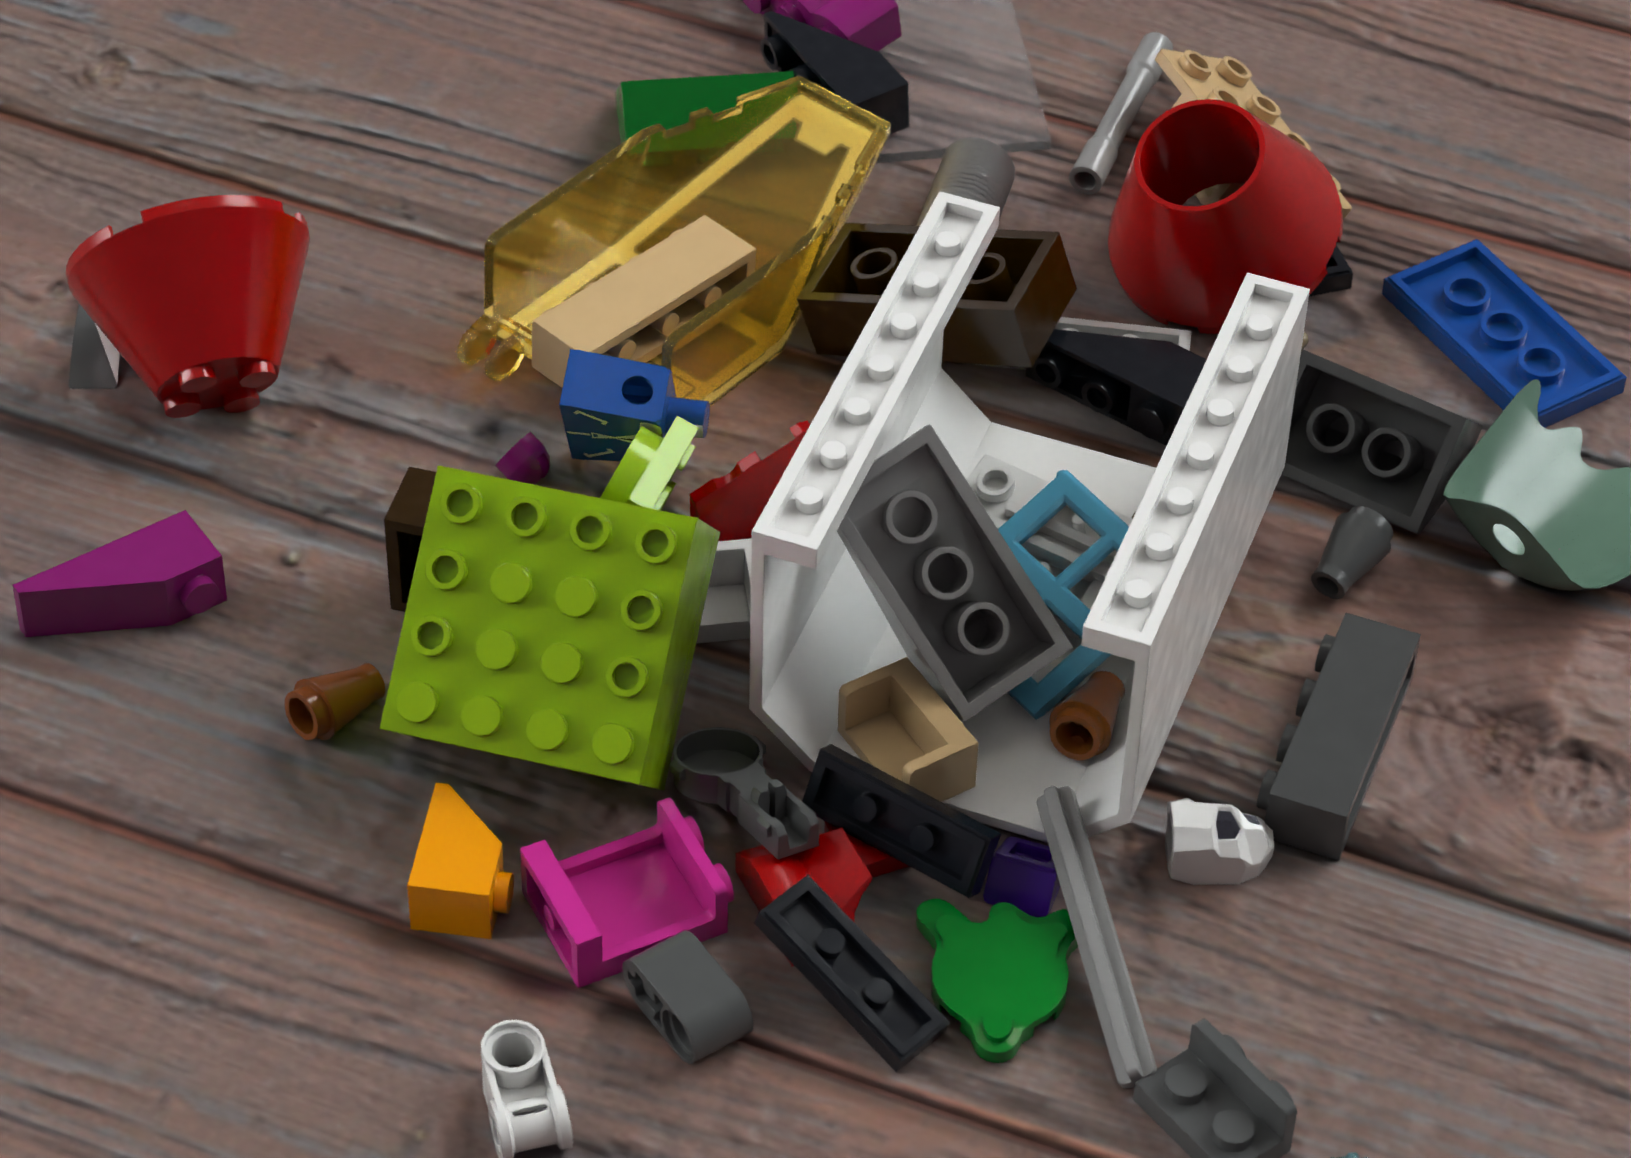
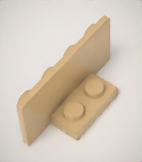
[1155,49,1352,218]

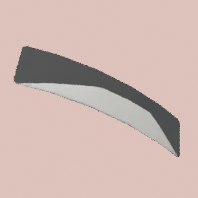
[69,304,120,389]

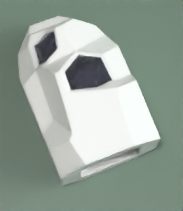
[1165,798,1274,885]

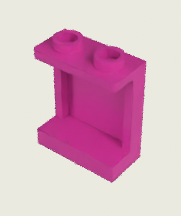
[520,797,734,988]

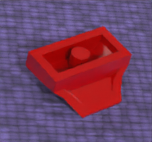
[735,828,873,967]

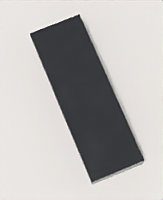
[802,744,1001,898]
[754,875,950,1072]

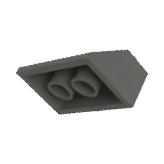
[1281,349,1483,535]

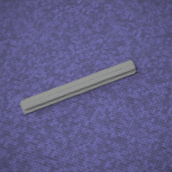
[1036,786,1157,1088]

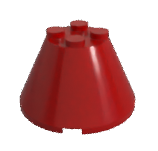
[66,195,310,418]

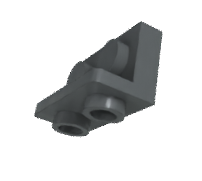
[1133,1018,1297,1158]

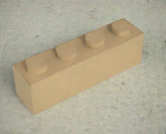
[532,215,756,388]

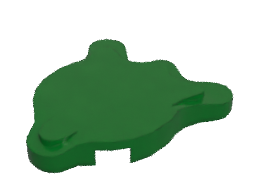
[916,898,1078,1063]

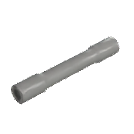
[1069,32,1173,194]

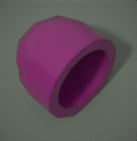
[495,432,551,485]

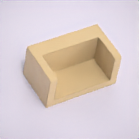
[838,657,979,802]

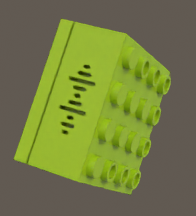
[379,465,720,791]

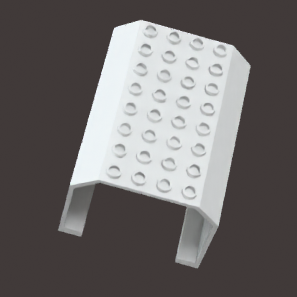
[749,191,1310,843]

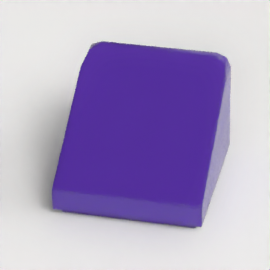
[983,836,1061,917]

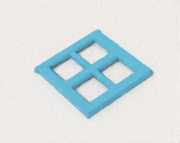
[998,470,1129,720]

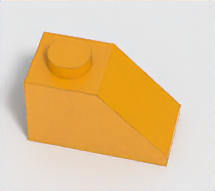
[407,782,514,939]

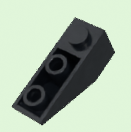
[760,11,909,140]
[1025,329,1207,446]

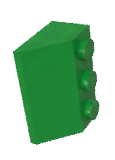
[615,71,798,165]

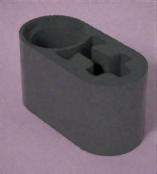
[622,930,754,1064]

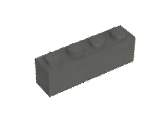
[1257,613,1421,861]

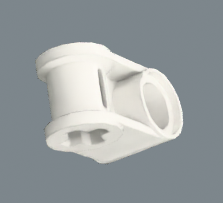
[481,1020,573,1158]

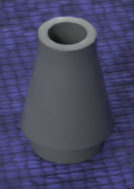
[1311,506,1393,599]

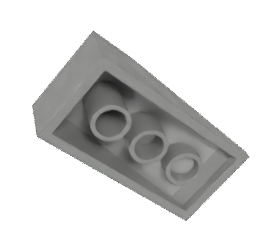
[837,424,1073,722]

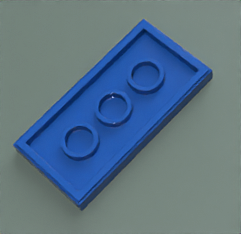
[1382,239,1627,428]

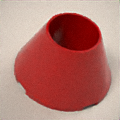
[1108,99,1343,334]

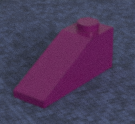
[12,510,227,637]

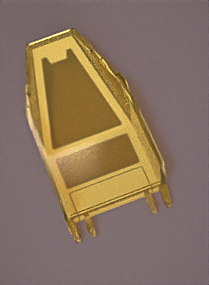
[456,75,891,407]

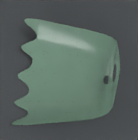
[1443,379,1631,591]

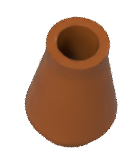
[284,663,385,740]
[1049,671,1125,760]

